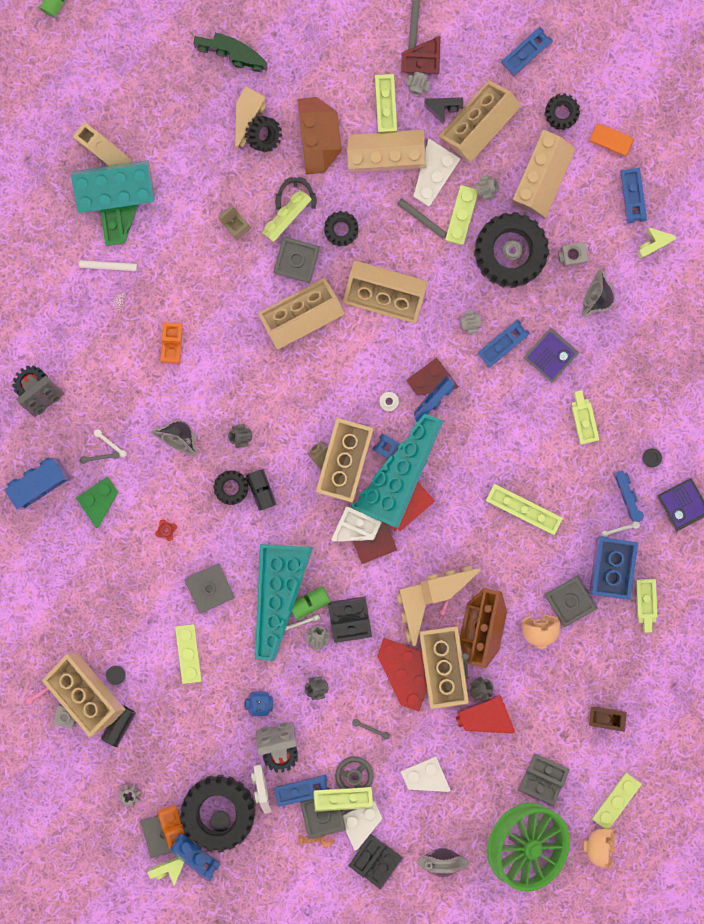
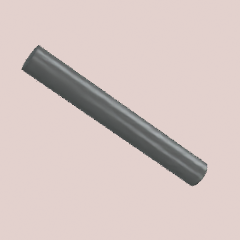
[408,0,420,49]
[397,198,447,239]

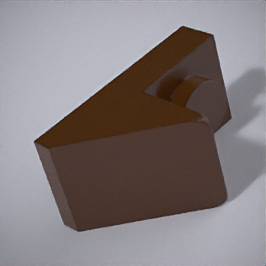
[589,706,627,732]

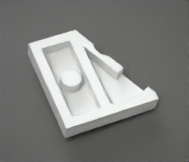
[331,506,382,542]
[401,756,451,792]
[251,765,272,814]

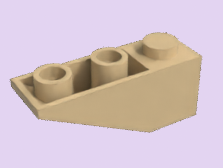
[235,86,268,150]
[72,122,132,166]
[421,566,480,604]
[397,584,426,646]

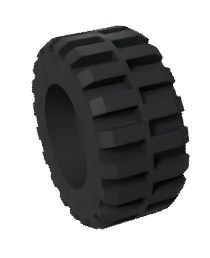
[474,212,549,288]
[180,775,255,853]

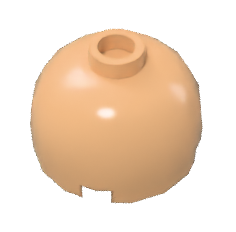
[522,615,560,649]
[584,828,615,869]

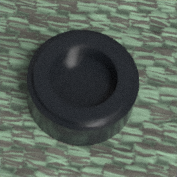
[642,448,662,467]
[106,665,126,685]
[210,811,230,831]

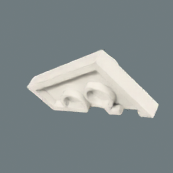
[413,139,460,207]

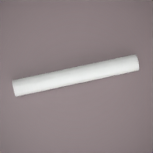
[79,260,137,271]

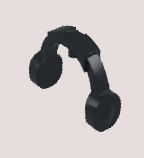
[275,177,317,210]

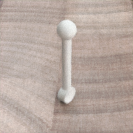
[94,429,127,458]
[601,522,640,538]
[285,614,320,631]

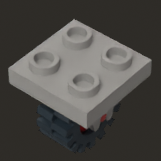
[256,722,298,773]

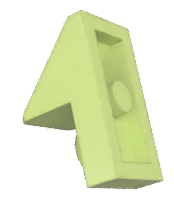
[637,228,676,259]
[148,857,184,886]

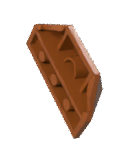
[298,97,342,174]
[460,588,507,668]

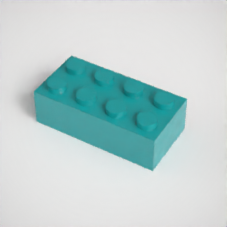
[71,160,155,213]

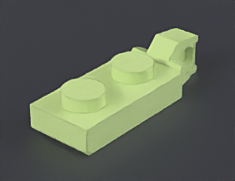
[571,390,599,445]
[635,579,658,633]

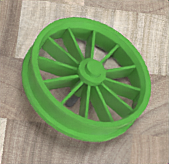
[487,802,570,892]

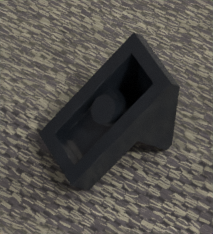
[424,97,463,124]

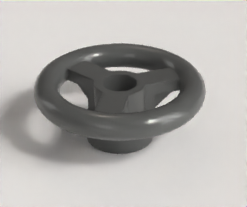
[335,757,374,789]

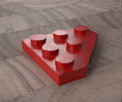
[377,638,427,712]

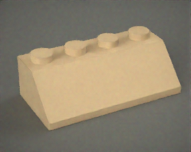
[438,80,521,163]
[347,130,426,173]
[511,130,576,218]
[343,260,428,324]
[258,278,345,350]
[316,418,374,503]
[419,625,469,709]
[42,653,126,738]

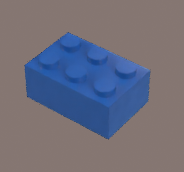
[4,457,71,510]
[589,537,638,600]

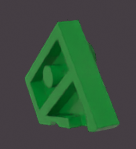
[100,204,138,246]
[76,476,119,528]

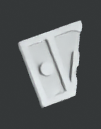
[343,800,383,851]

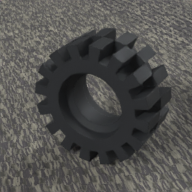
[544,93,580,130]
[245,116,282,152]
[324,211,359,247]
[213,470,249,505]

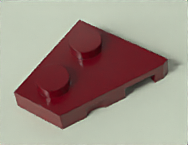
[401,36,441,75]
[406,357,459,396]

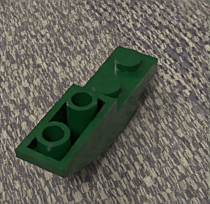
[193,32,268,72]

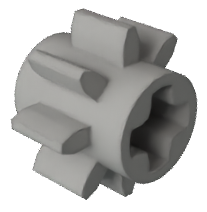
[406,72,430,96]
[476,175,499,199]
[460,310,482,335]
[306,626,330,650]
[117,784,141,808]

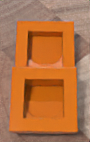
[589,123,634,157]
[160,322,183,365]
[157,804,186,850]

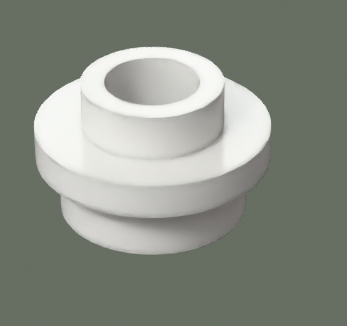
[503,241,522,260]
[380,392,399,411]

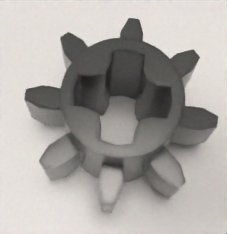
[228,424,252,448]
[305,676,329,700]
[470,676,494,702]

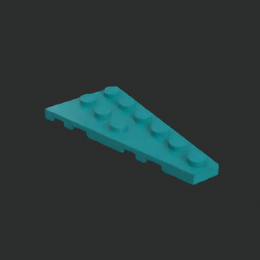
[349,413,443,528]
[255,544,313,661]

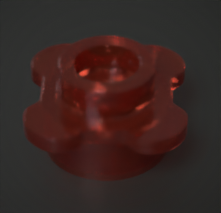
[155,519,177,541]

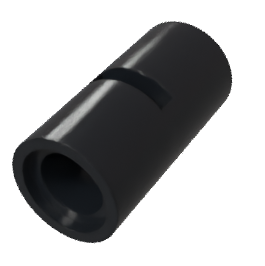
[246,469,277,511]
[101,704,136,747]

